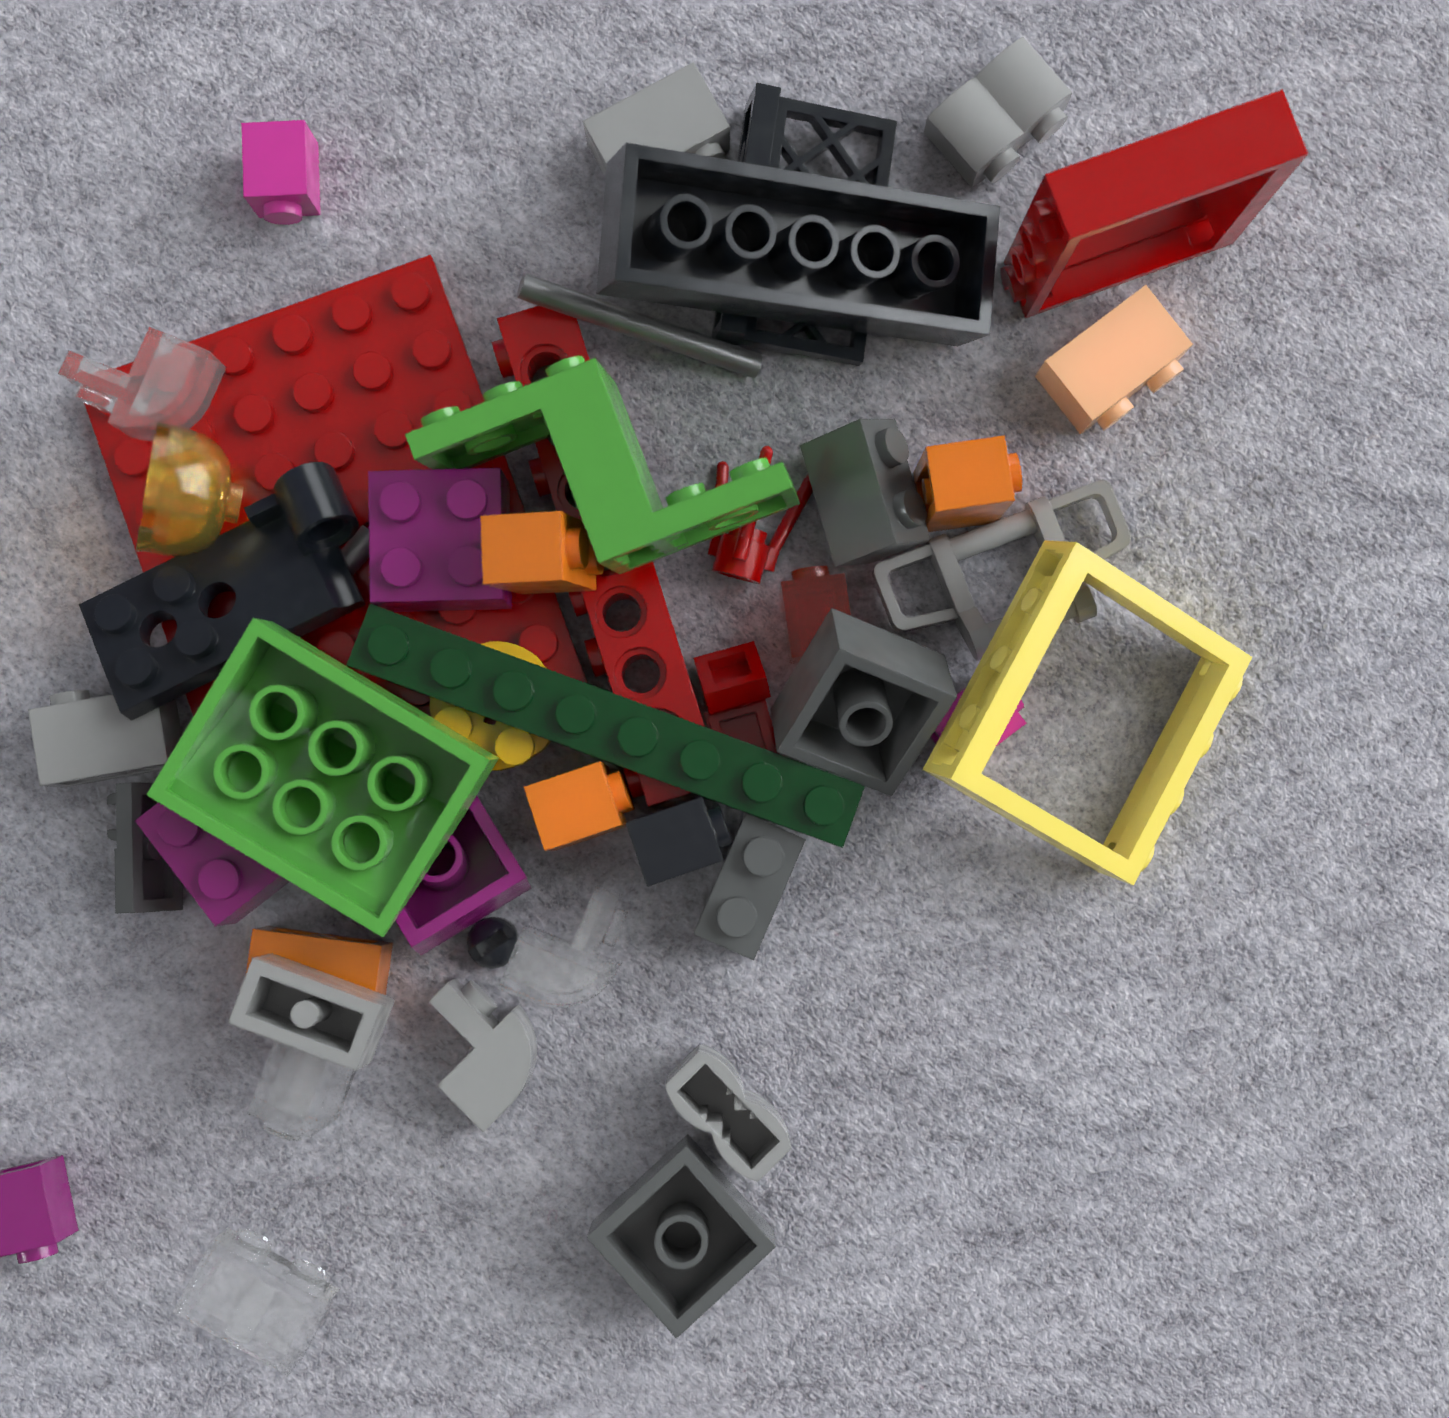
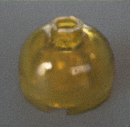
[136,422,243,557]

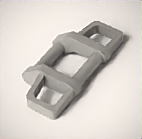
[872,480,1131,661]

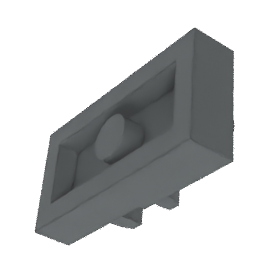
[107,782,183,914]

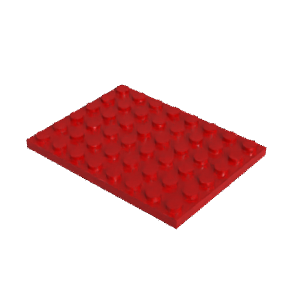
[77,255,588,743]

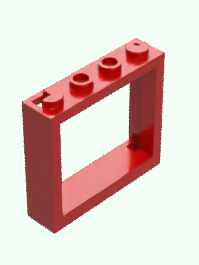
[1000,89,1308,319]

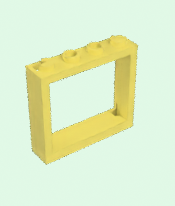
[922,540,1253,886]

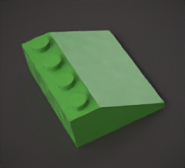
[147,618,499,937]

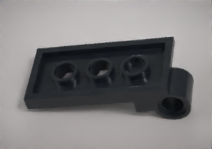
[79,462,366,721]

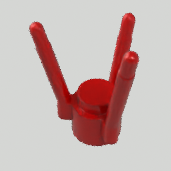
[707,446,813,584]

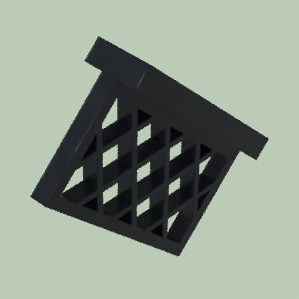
[711,83,897,366]

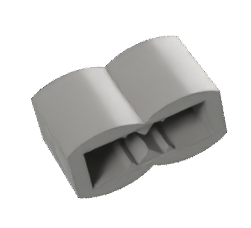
[924,37,1072,188]
[665,1044,792,1182]

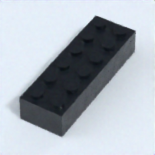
[596,142,1000,347]

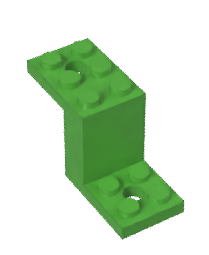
[405,356,800,574]

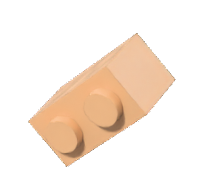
[1035,285,1193,435]

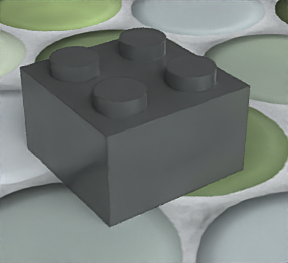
[771,608,957,796]
[587,1134,776,1339]

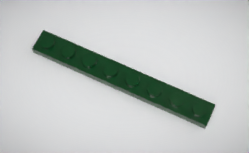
[346,604,865,848]

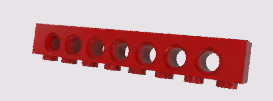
[491,305,705,808]

